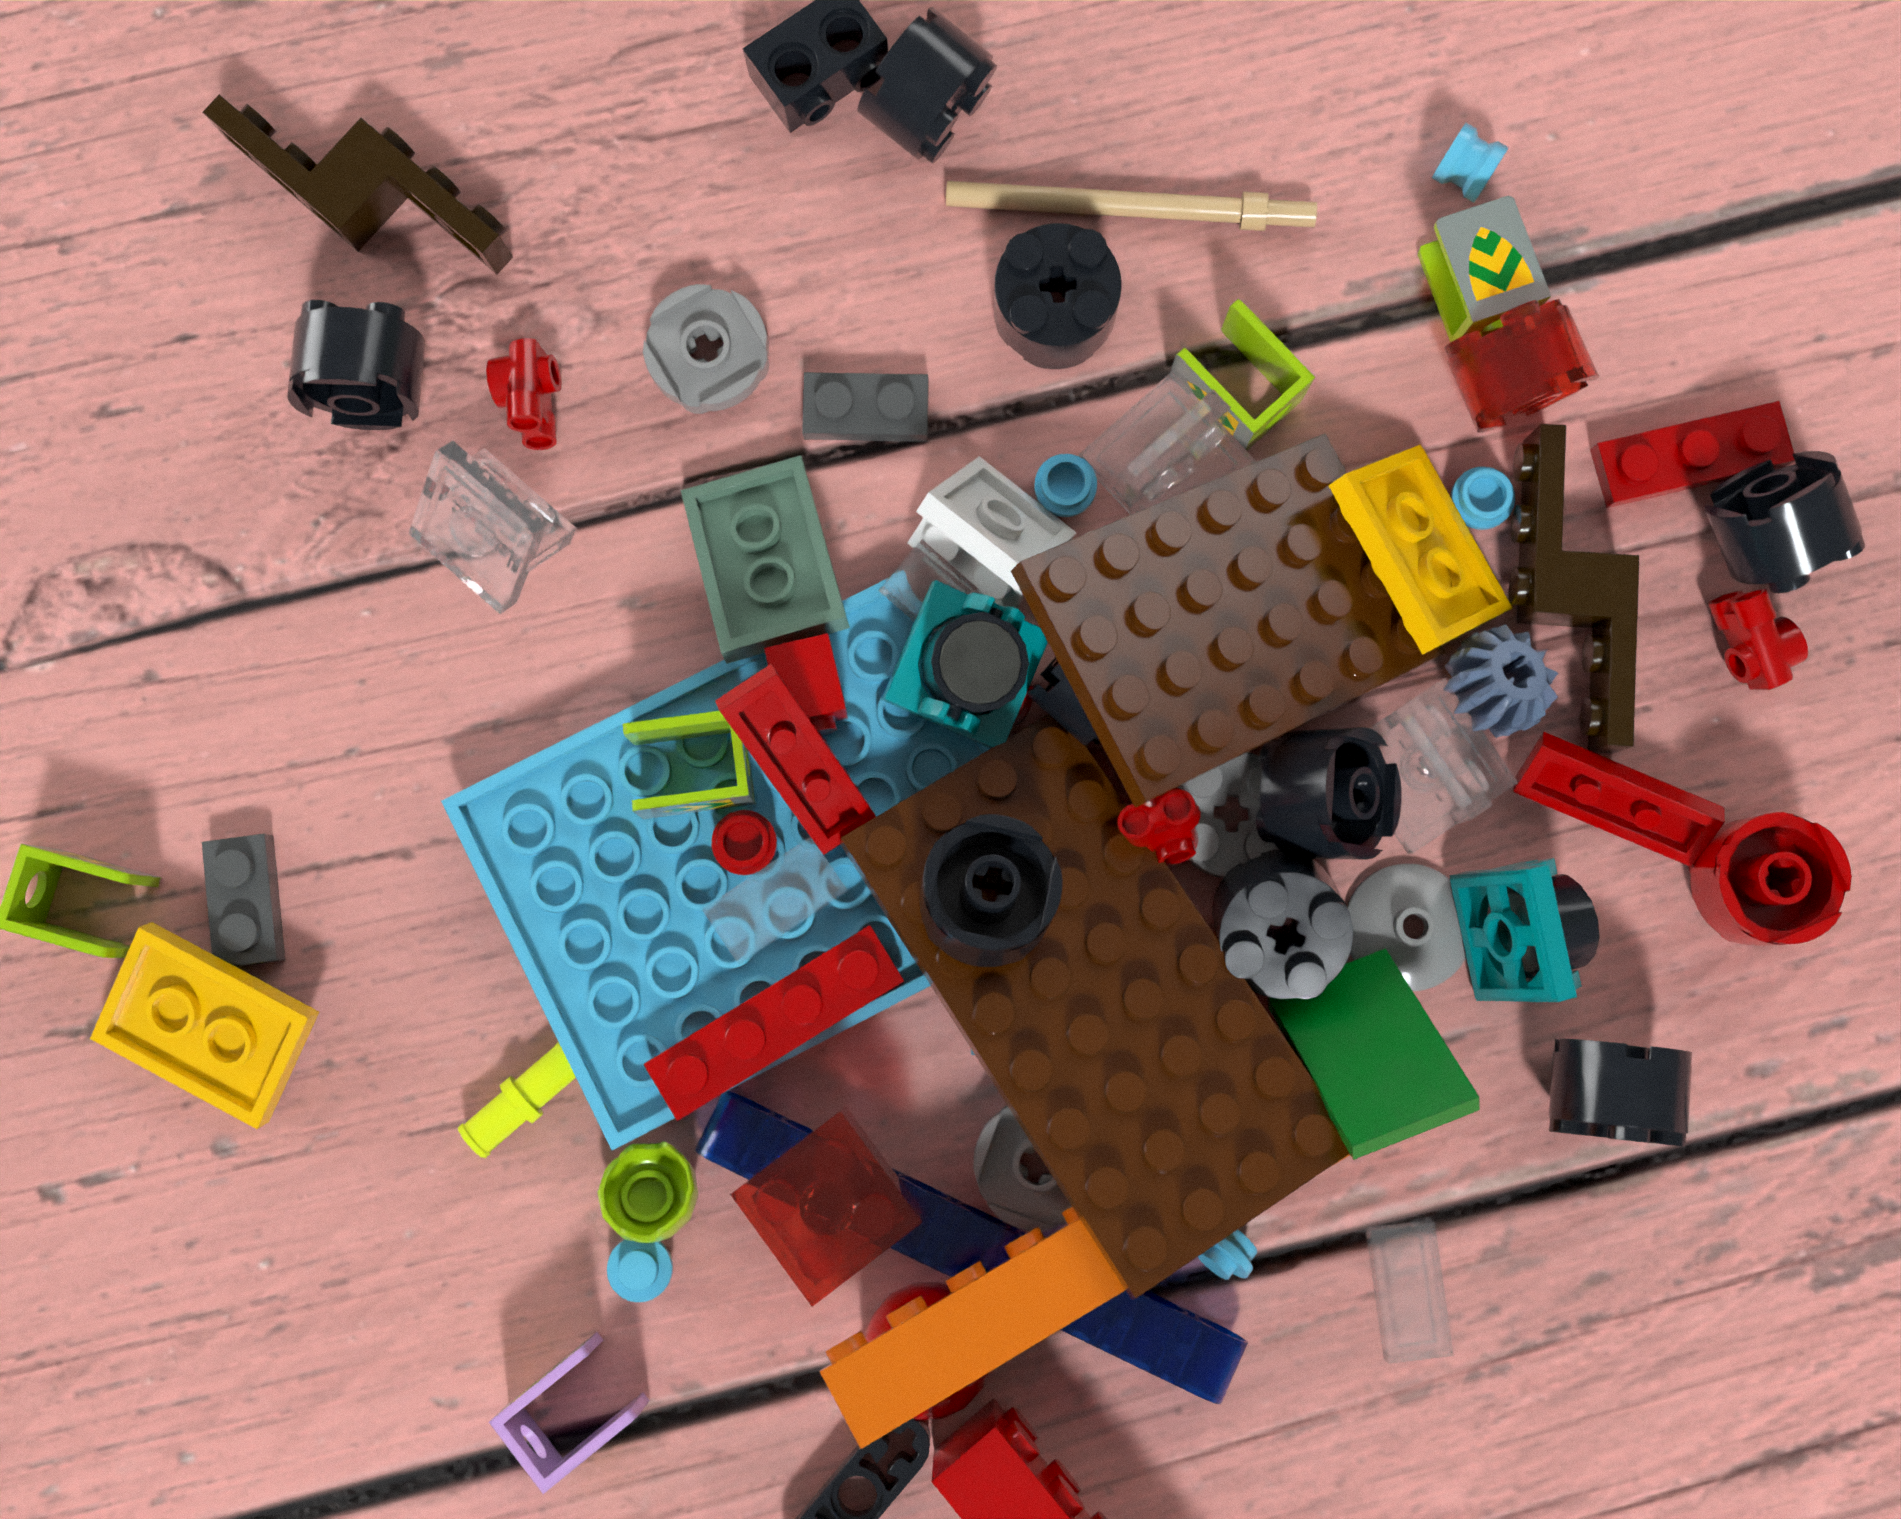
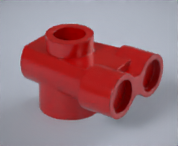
[486,338,562,450]
[1708,588,1808,690]
[1117,787,1201,866]

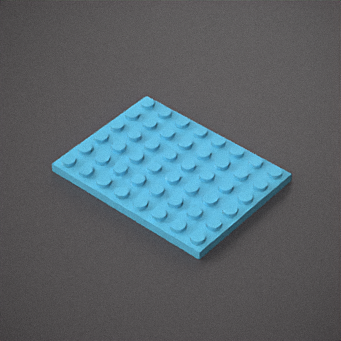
[441,572,991,1151]

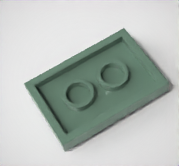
[681,455,850,664]

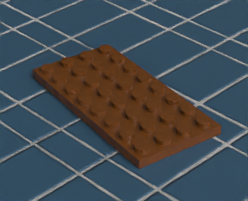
[840,714,1350,1300]

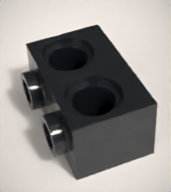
[743,0,888,133]

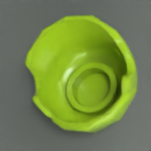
[597,1141,699,1243]

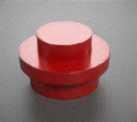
[711,810,777,876]

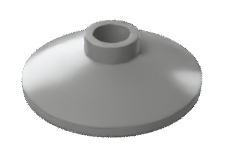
[1347,864,1466,991]

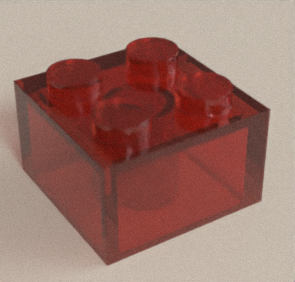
[730,1106,924,1307]

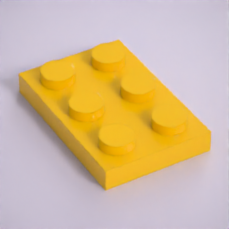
[1328,444,1513,655]
[90,922,319,1129]

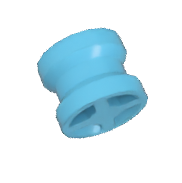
[1432,122,1509,203]

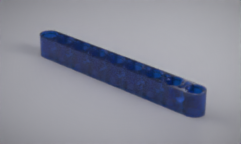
[695,1091,1248,1405]

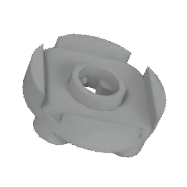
[643,284,769,414]
[1178,752,1279,878]
[974,1105,1072,1232]

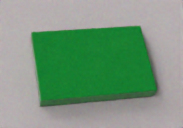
[1267,948,1480,1160]

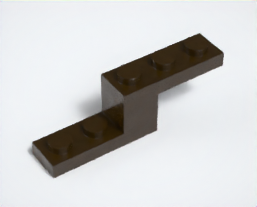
[202,94,513,275]
[1508,424,1639,754]

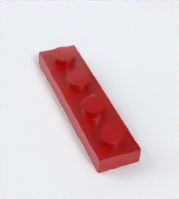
[643,925,904,1121]

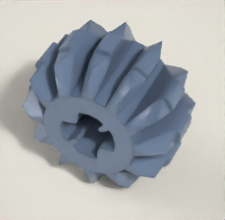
[1443,624,1559,738]

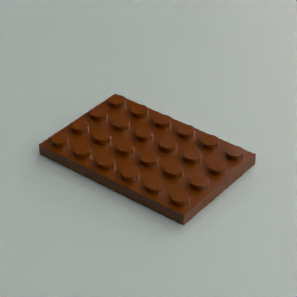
[1011,433,1446,808]

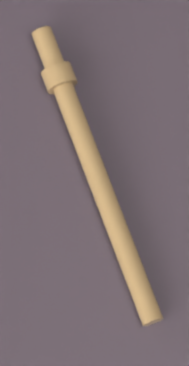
[946,181,1317,231]

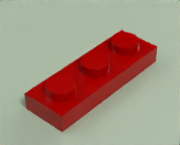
[1590,401,1795,508]
[715,663,876,855]
[1513,732,1725,867]

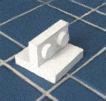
[907,456,1077,608]

